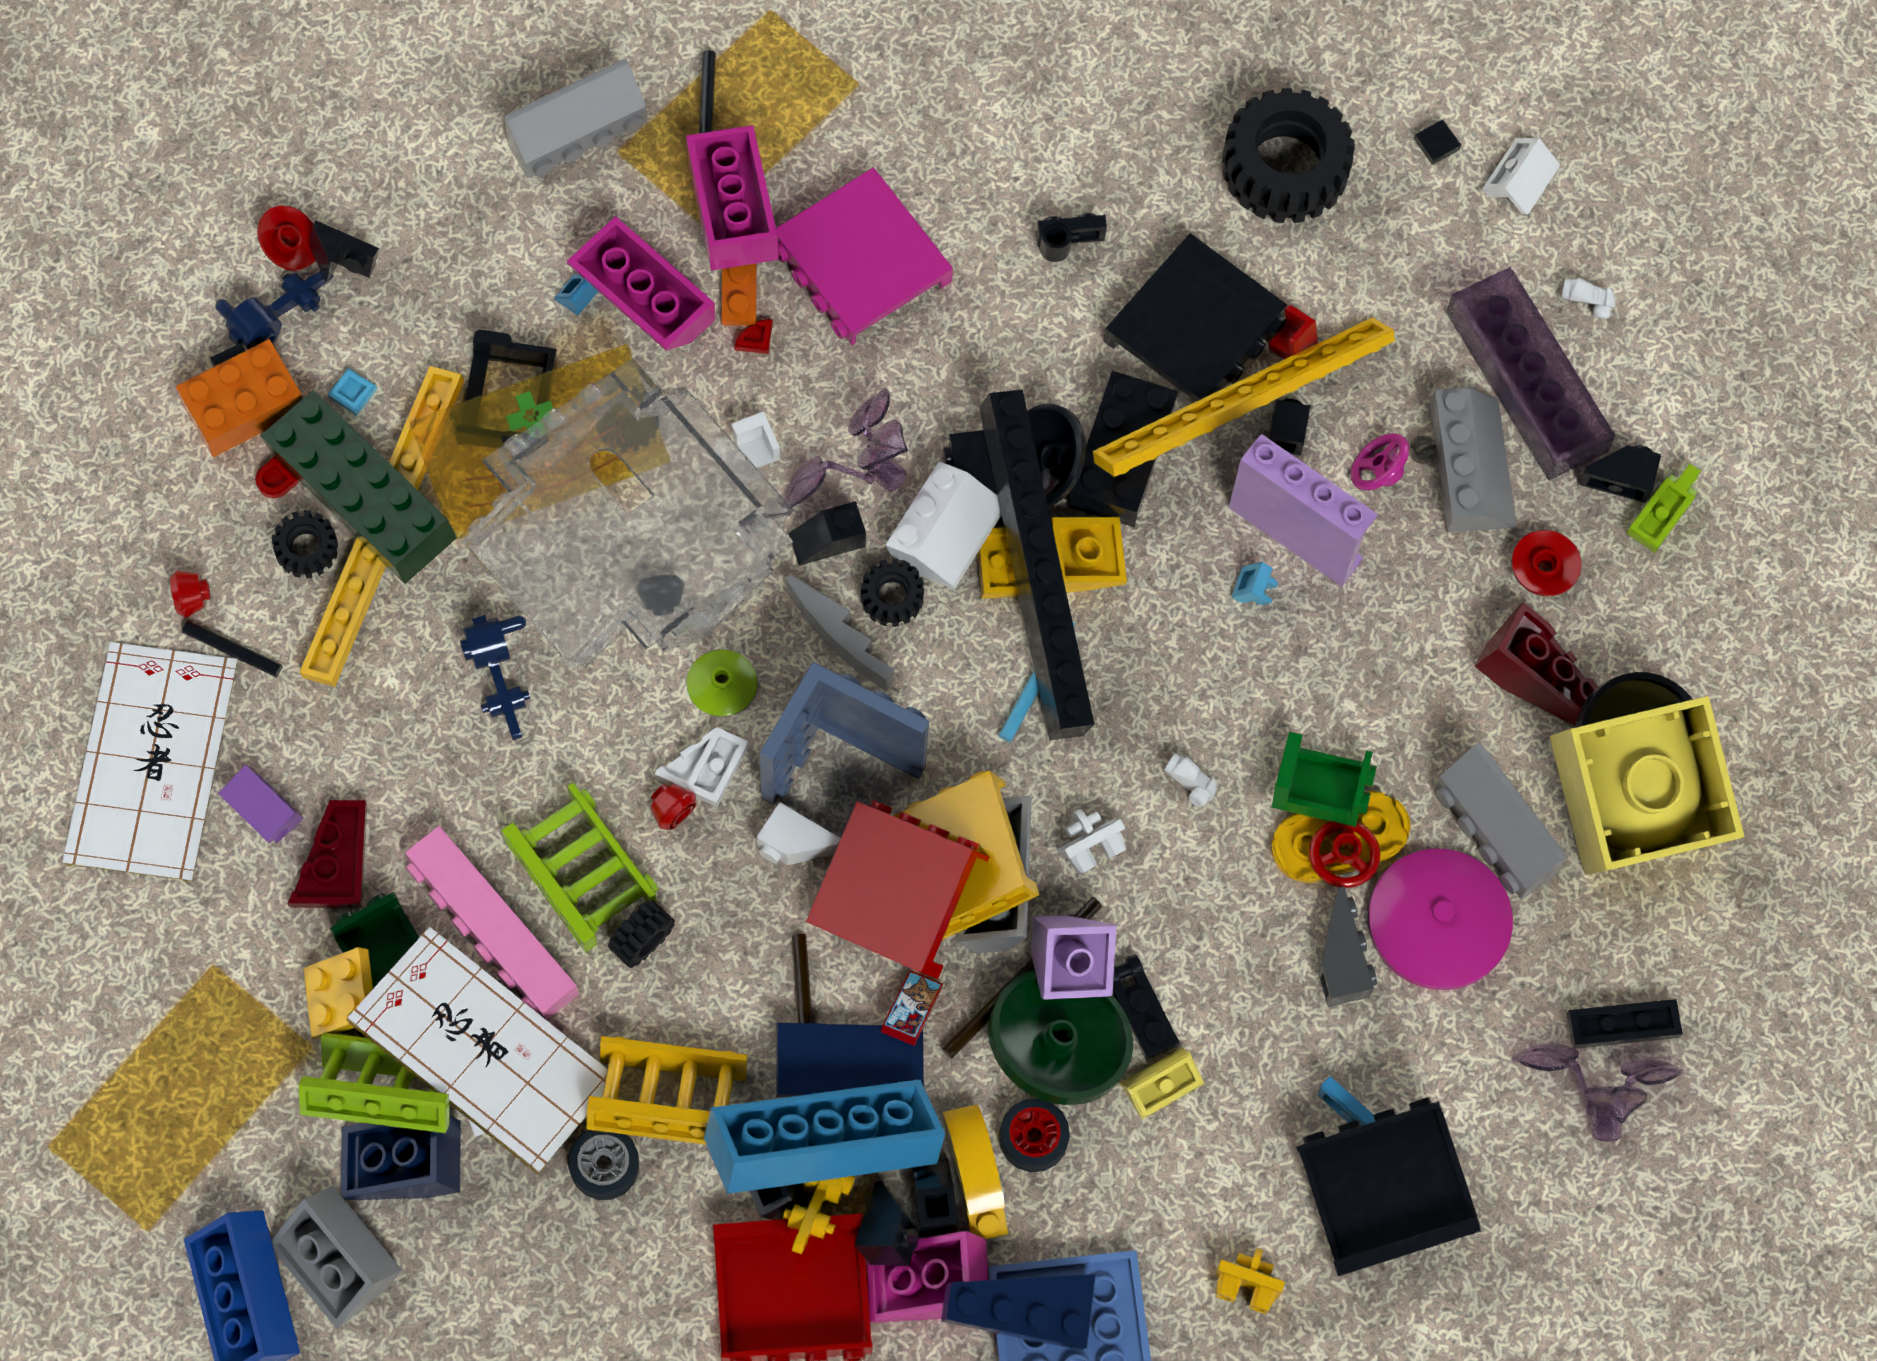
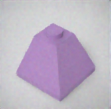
[1031,915,1117,999]

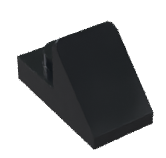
[309,221,379,282]

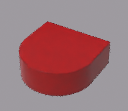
[256,456,299,498]

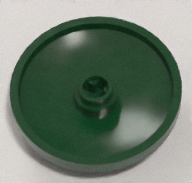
[988,970,1133,1105]

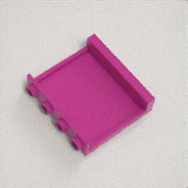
[776,167,953,345]

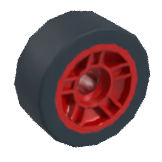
[999,1099,1070,1172]

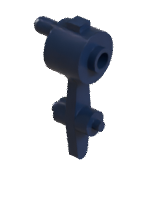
[215,271,334,350]
[460,615,531,740]

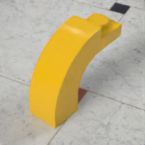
[942,1104,1008,1239]

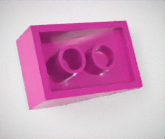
[867,1231,989,1323]

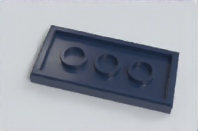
[776,1022,924,1098]

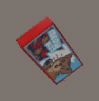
[881,970,943,1046]

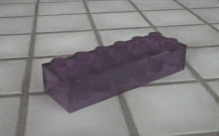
[1446,267,1616,481]

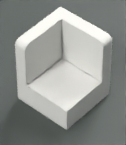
[731,411,780,471]

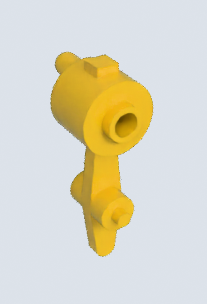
[783,1176,856,1254]

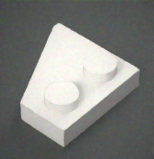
[655,727,749,807]

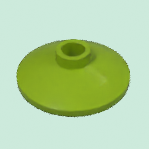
[686,649,757,716]

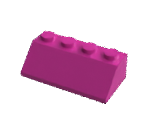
[567,216,715,351]

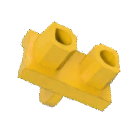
[1215,1247,1285,1315]

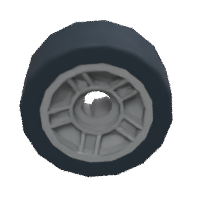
[569,1130,639,1200]

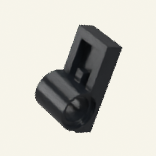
[1036,213,1107,262]

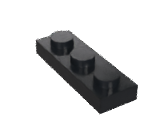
[1567,999,1683,1049]

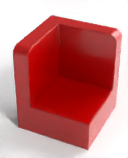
[1269,305,1318,359]

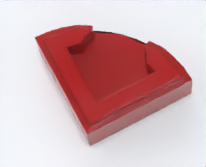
[734,319,773,354]

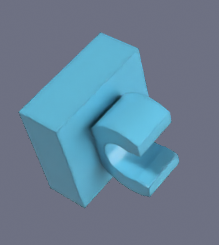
[1231,562,1278,605]

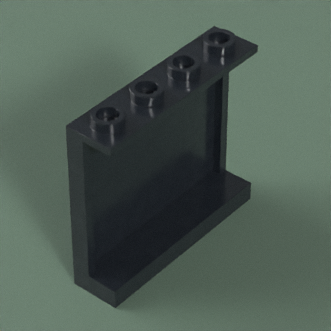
[1103,233,1287,402]
[1296,1097,1482,1276]

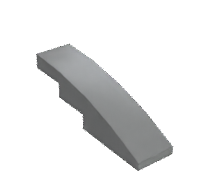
[787,574,894,691]

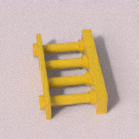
[587,1036,748,1145]

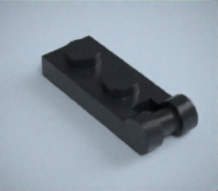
[1112,954,1180,1060]

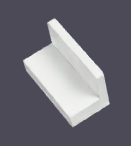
[1482,138,1560,214]

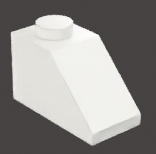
[756,802,841,865]

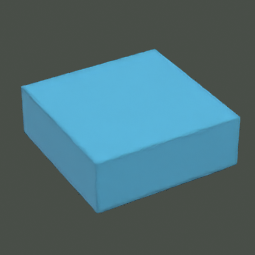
[328,368,377,416]

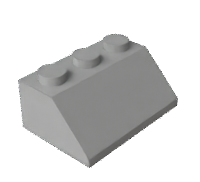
[271,1186,402,1329]

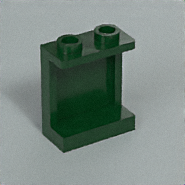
[330,892,420,989]

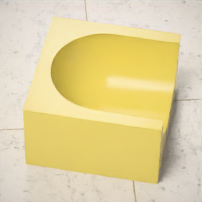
[1549,696,1745,875]

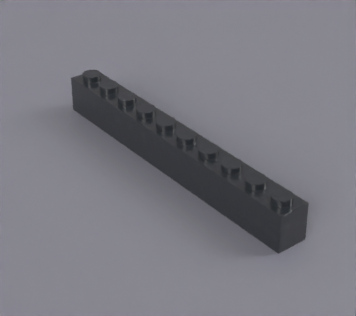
[979,389,1095,741]

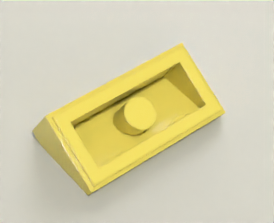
[1120,1047,1205,1119]

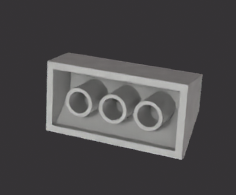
[504,58,647,179]
[1430,387,1516,532]
[1435,742,1567,900]
[957,796,1032,953]

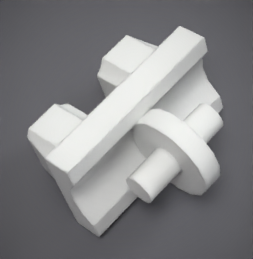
[1057,809,1126,873]

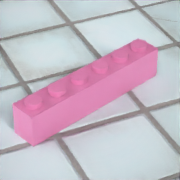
[405,826,579,1020]

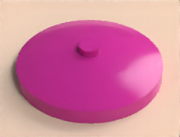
[1368,849,1513,990]

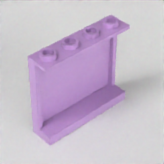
[1229,434,1378,586]

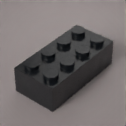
[1068,371,1178,527]

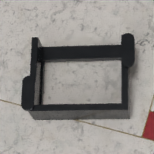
[456,330,557,456]

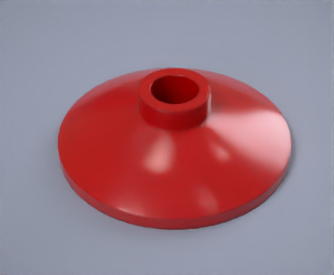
[257,205,315,271]
[1511,530,1582,596]

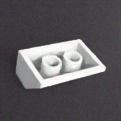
[886,462,1002,590]

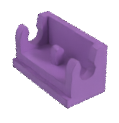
[218,765,304,843]

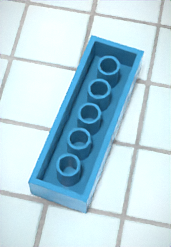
[704,1080,945,1194]

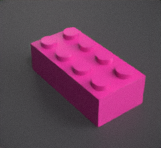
[686,125,779,270]

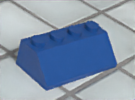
[184,1210,300,1361]

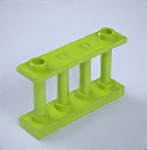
[501,782,658,953]
[298,1033,450,1133]

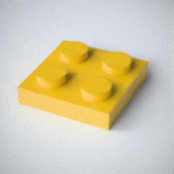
[303,947,373,1039]

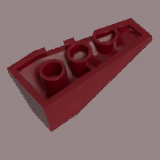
[1474,602,1598,726]

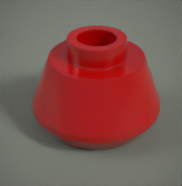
[170,570,211,618]
[650,784,697,830]

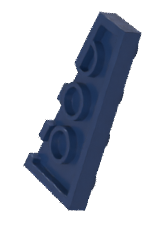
[941,1274,1096,1350]

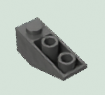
[1318,887,1377,1007]

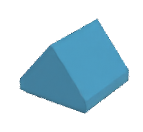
[554,275,599,316]

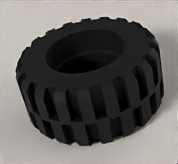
[1222,88,1355,223]

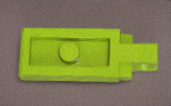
[1626,464,1701,553]

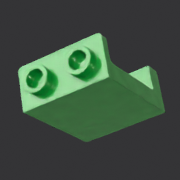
[1271,731,1377,827]

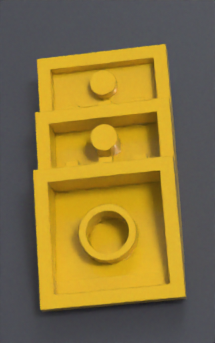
[977,517,1127,599]

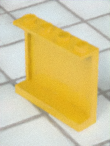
[893,770,1039,940]

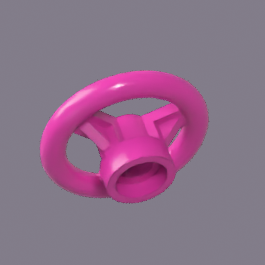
[1350,433,1409,491]

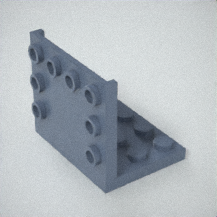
[760,662,929,805]

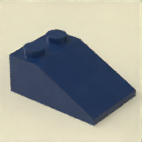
[341,1115,461,1201]

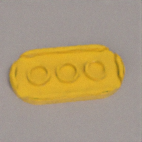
[1271,791,1411,883]

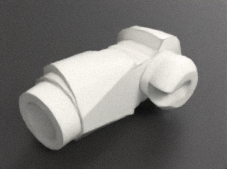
[1561,278,1616,319]
[1164,753,1217,807]

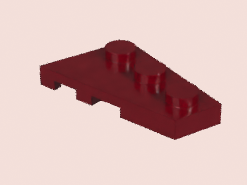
[287,800,367,908]

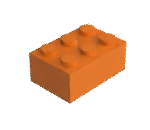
[176,339,303,457]

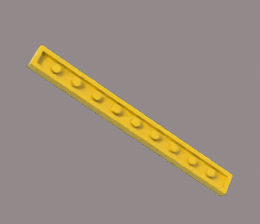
[1093,317,1395,477]
[299,366,464,687]

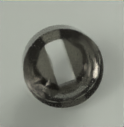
[1409,435,1437,464]

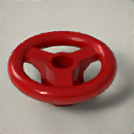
[1309,821,1381,888]

